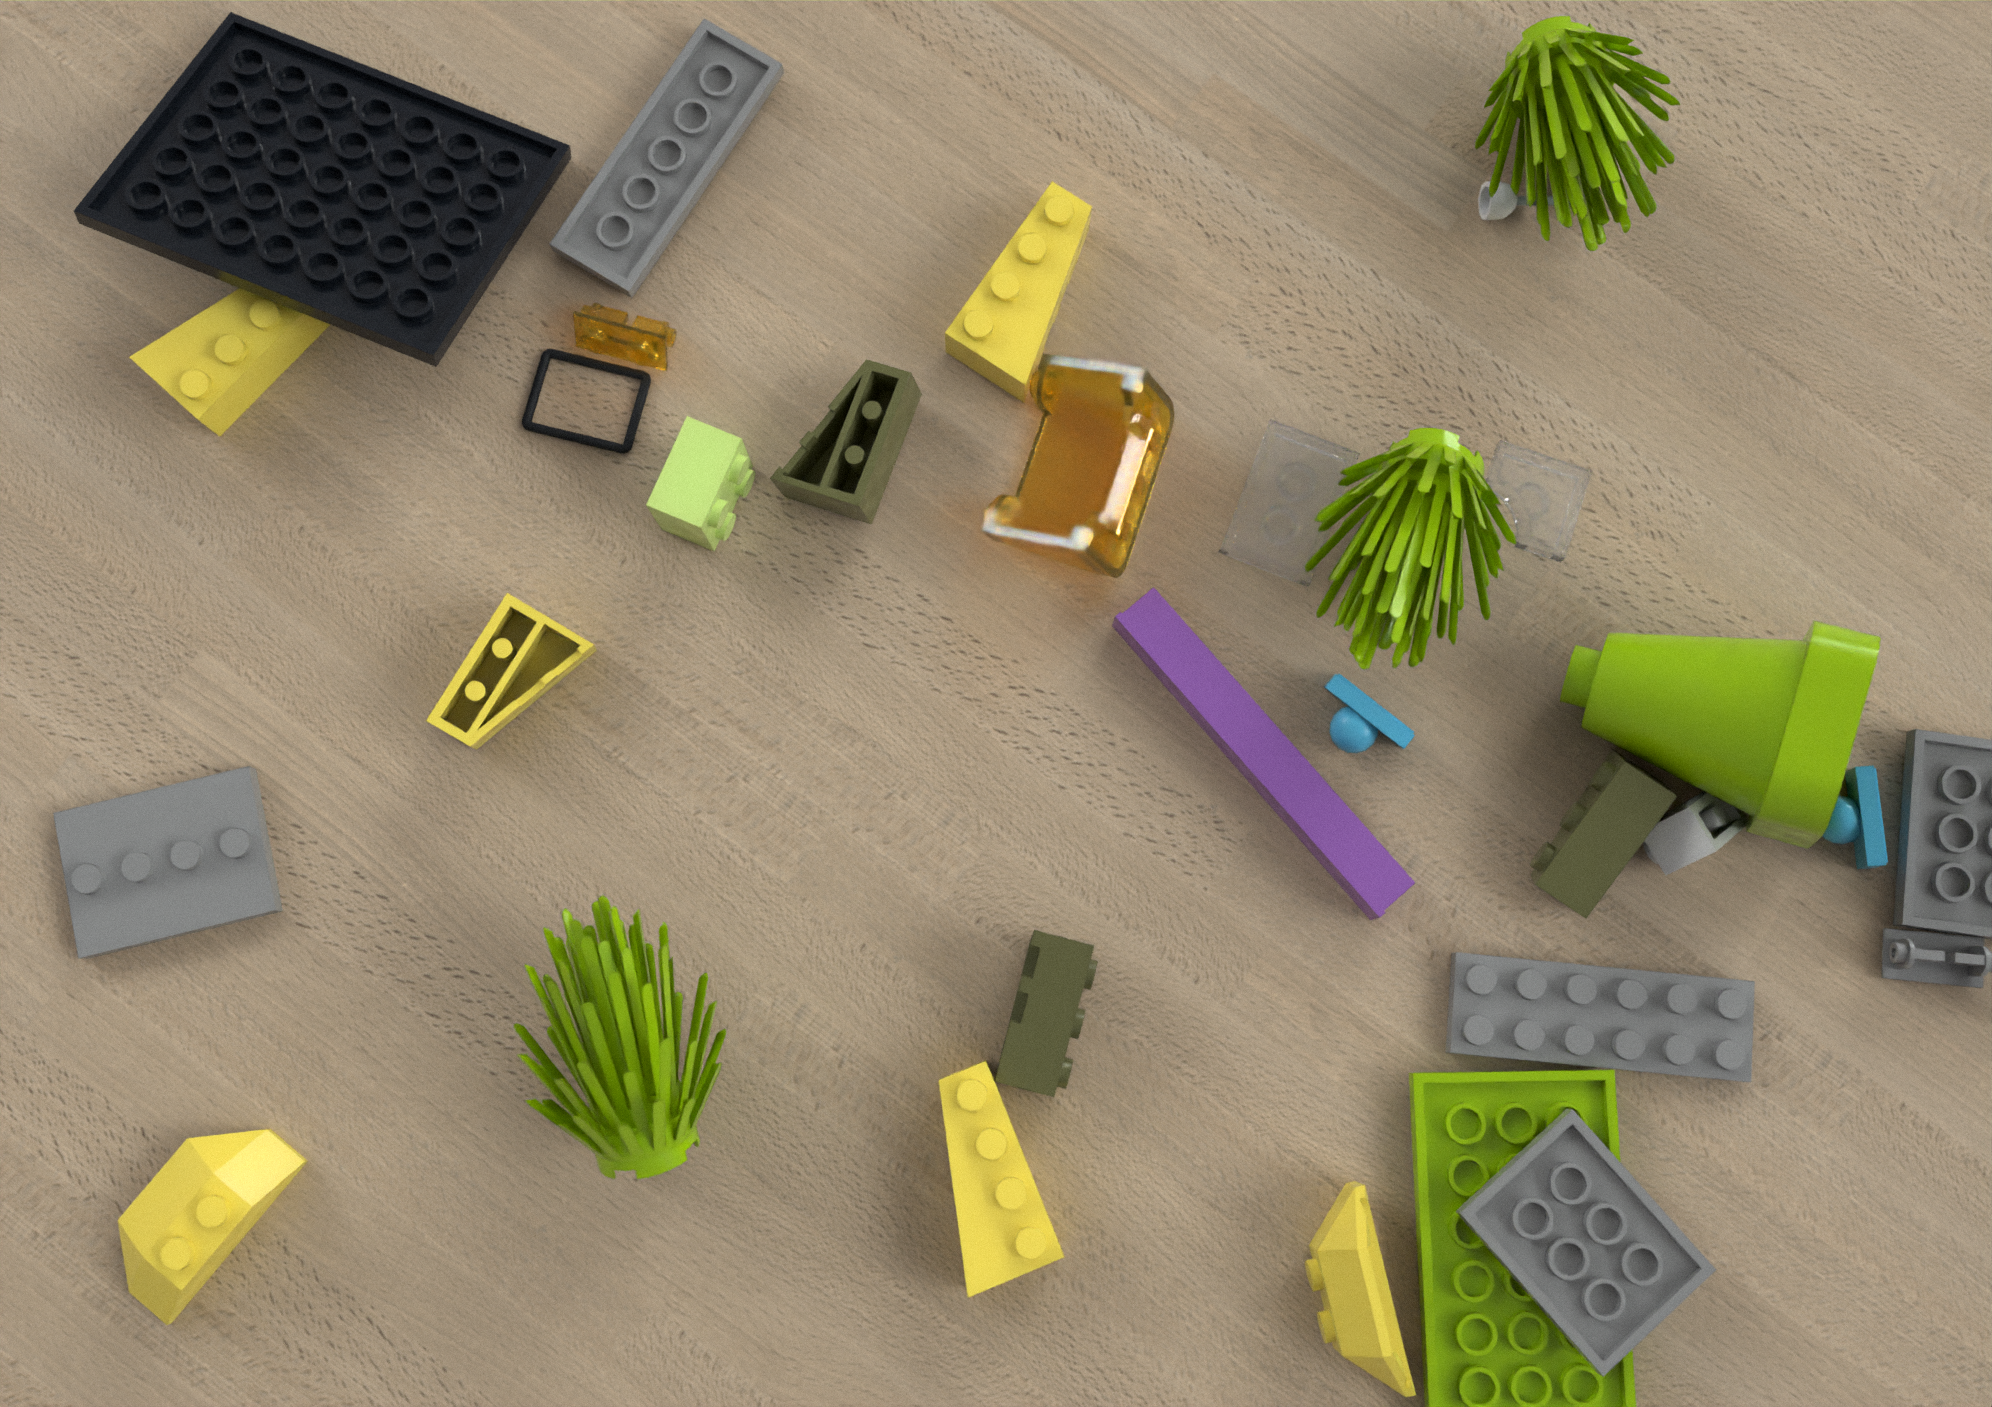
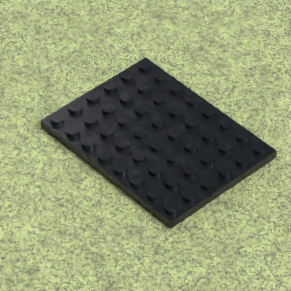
[74,12,571,367]

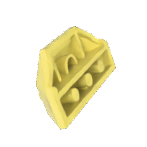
[117,1129,308,1325]
[1305,1181,1416,1397]

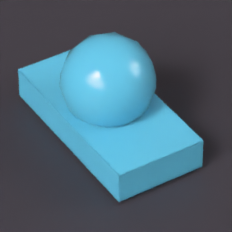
[1324,673,1415,754]
[1822,765,1888,869]

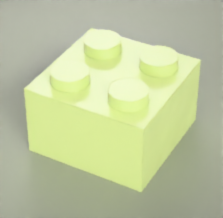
[646,416,755,551]

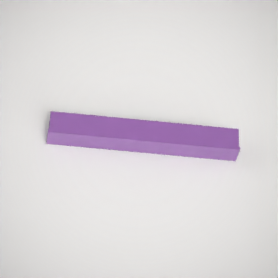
[1112,587,1415,920]

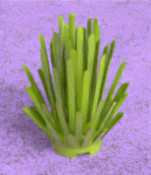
[1475,16,1680,251]
[1305,428,1516,670]
[514,896,726,1179]

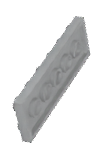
[549,19,784,298]
[1445,952,1755,1082]

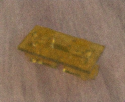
[573,302,677,371]

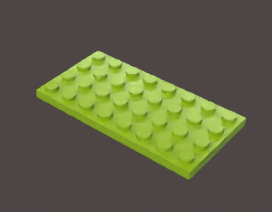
[1409,1069,1636,1407]

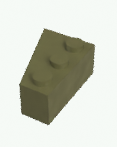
[770,359,922,524]
[1530,749,1677,918]
[994,930,1098,1097]

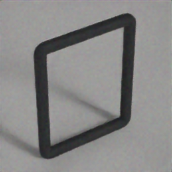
[522,349,651,454]

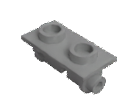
[1882,928,1992,988]

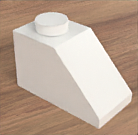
[1643,791,1748,876]

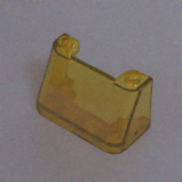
[982,354,1175,578]

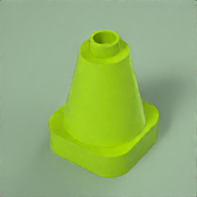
[1560,620,1880,849]

